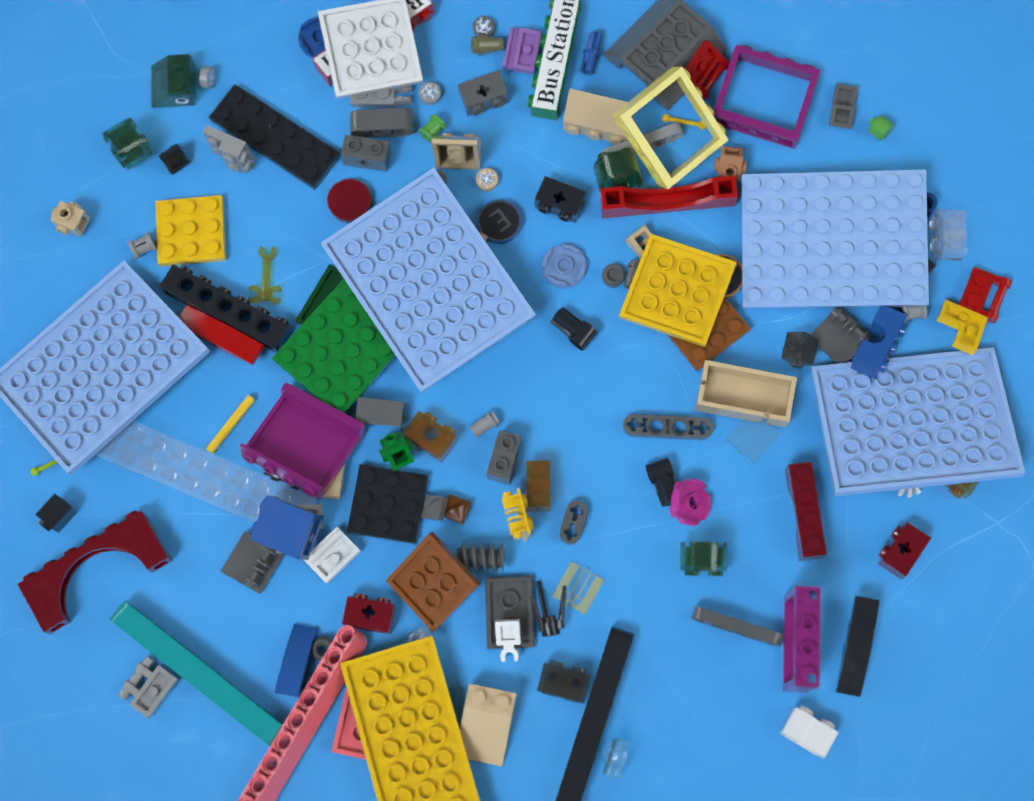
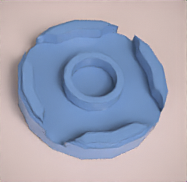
[542,244,587,289]

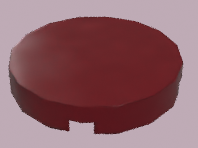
[327,179,372,223]

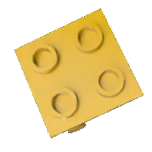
[501,488,533,542]

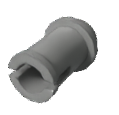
[469,411,500,438]

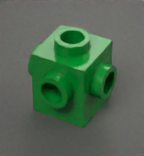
[379,431,415,471]

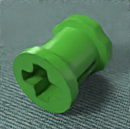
[418,114,447,144]

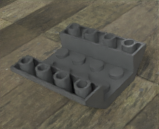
[603,0,727,111]

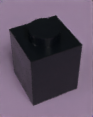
[35,493,77,533]

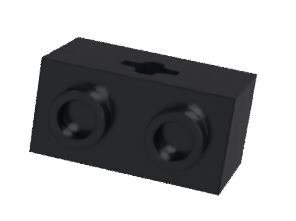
[534,176,586,223]

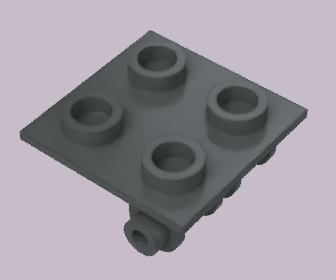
[808,307,872,364]
[220,531,284,594]

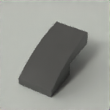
[829,83,858,130]

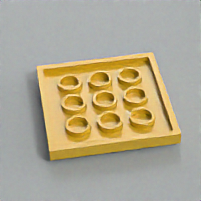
[619,234,737,348]

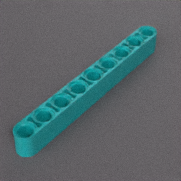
[110,600,283,746]

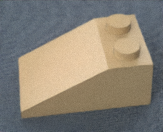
[432,133,481,170]
[460,684,517,766]

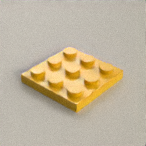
[155,195,226,267]

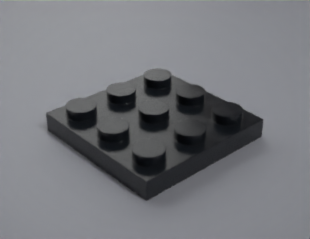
[347,464,428,544]

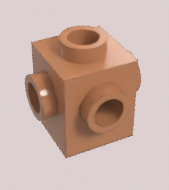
[714,146,747,182]

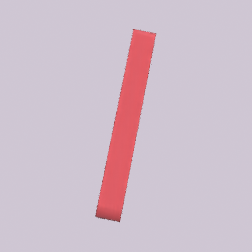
[238,625,367,801]

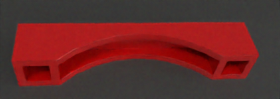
[600,176,738,219]

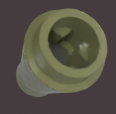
[471,34,504,56]

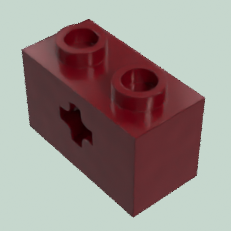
[878,522,931,580]
[342,593,396,635]

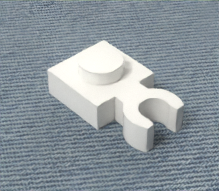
[495,619,521,662]

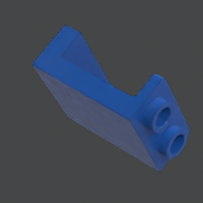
[250,495,324,560]

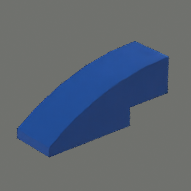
[274,624,317,698]

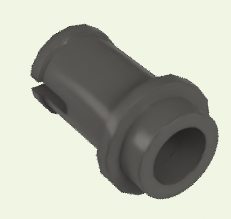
[623,260,640,289]

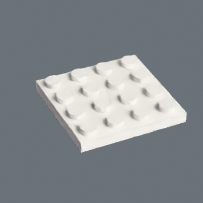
[318,0,423,99]

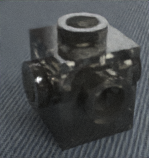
[781,332,819,369]

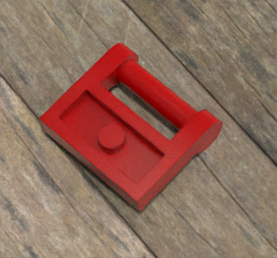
[685,41,729,101]
[958,267,1012,323]

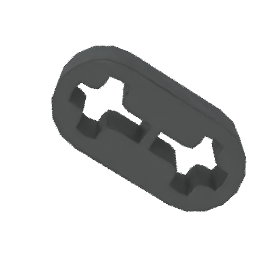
[560,501,587,545]

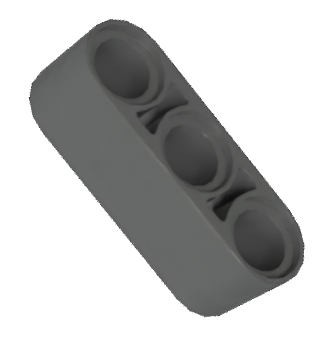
[350,108,414,138]

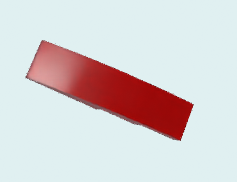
[178,305,265,365]

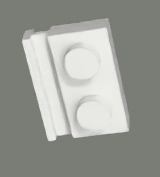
[304,527,361,584]

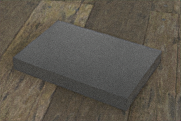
[485,576,535,649]

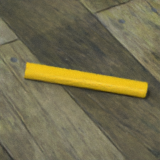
[206,395,255,454]

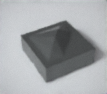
[421,495,448,521]

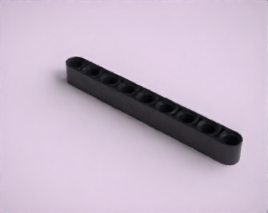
[555,626,634,801]

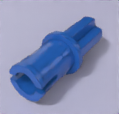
[579,31,602,75]

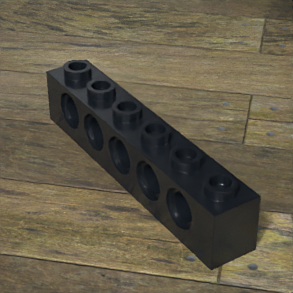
[159,264,292,353]

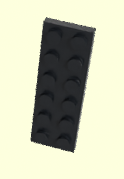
[208,84,341,190]

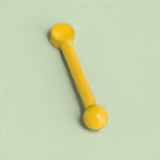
[662,114,707,130]

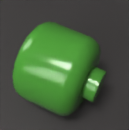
[869,115,894,140]

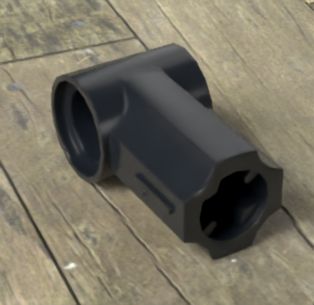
[551,307,598,351]
[645,458,675,507]

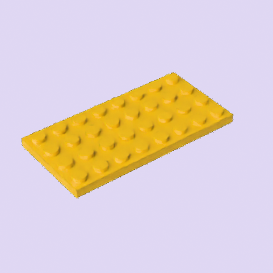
[340,636,480,801]

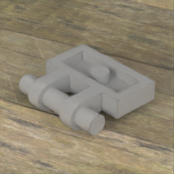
[118,656,179,719]

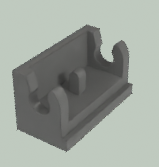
[356,397,406,427]

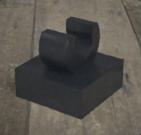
[159,143,190,175]

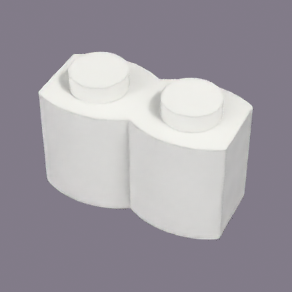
[780,706,839,759]

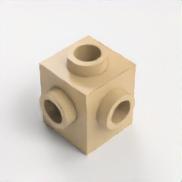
[51,201,90,237]

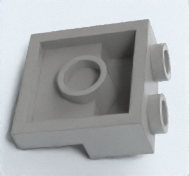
[202,125,254,174]

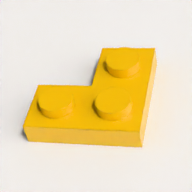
[936,299,988,355]

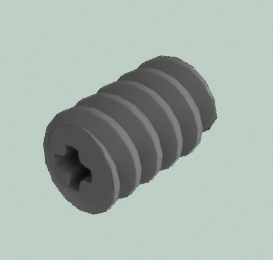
[456,542,505,573]

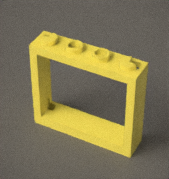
[612,67,728,189]

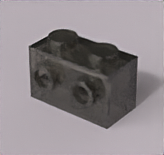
[537,660,591,704]

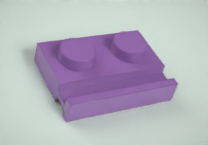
[503,26,542,75]

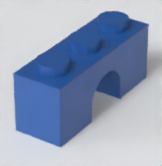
[851,306,908,379]

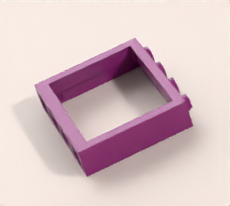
[713,45,820,149]
[782,586,821,693]

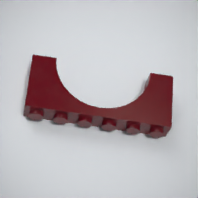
[17,510,173,635]

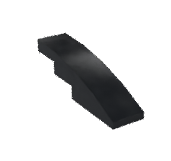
[836,596,880,697]

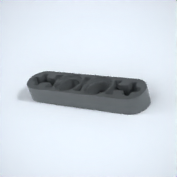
[623,414,713,440]
[691,607,784,647]

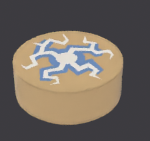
[476,168,498,192]

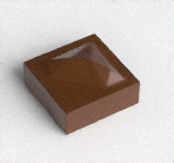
[444,494,472,525]

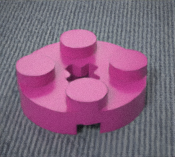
[669,479,711,526]

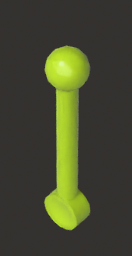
[30,460,58,476]

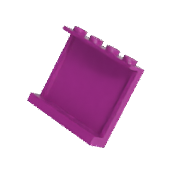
[240,382,365,499]

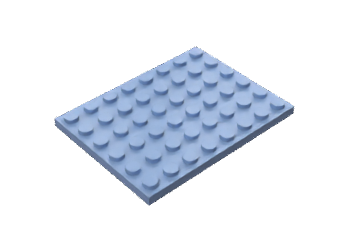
[320,167,536,393]
[742,170,929,309]
[0,261,210,476]
[810,347,1025,496]

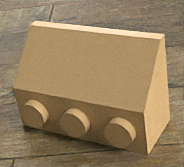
[563,88,634,145]

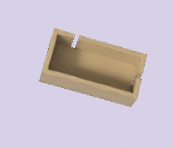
[695,360,797,428]

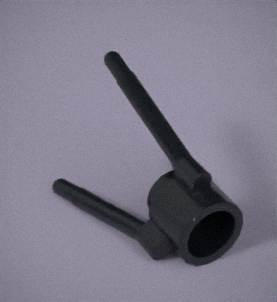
[530,581,567,637]

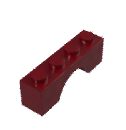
[785,462,827,561]

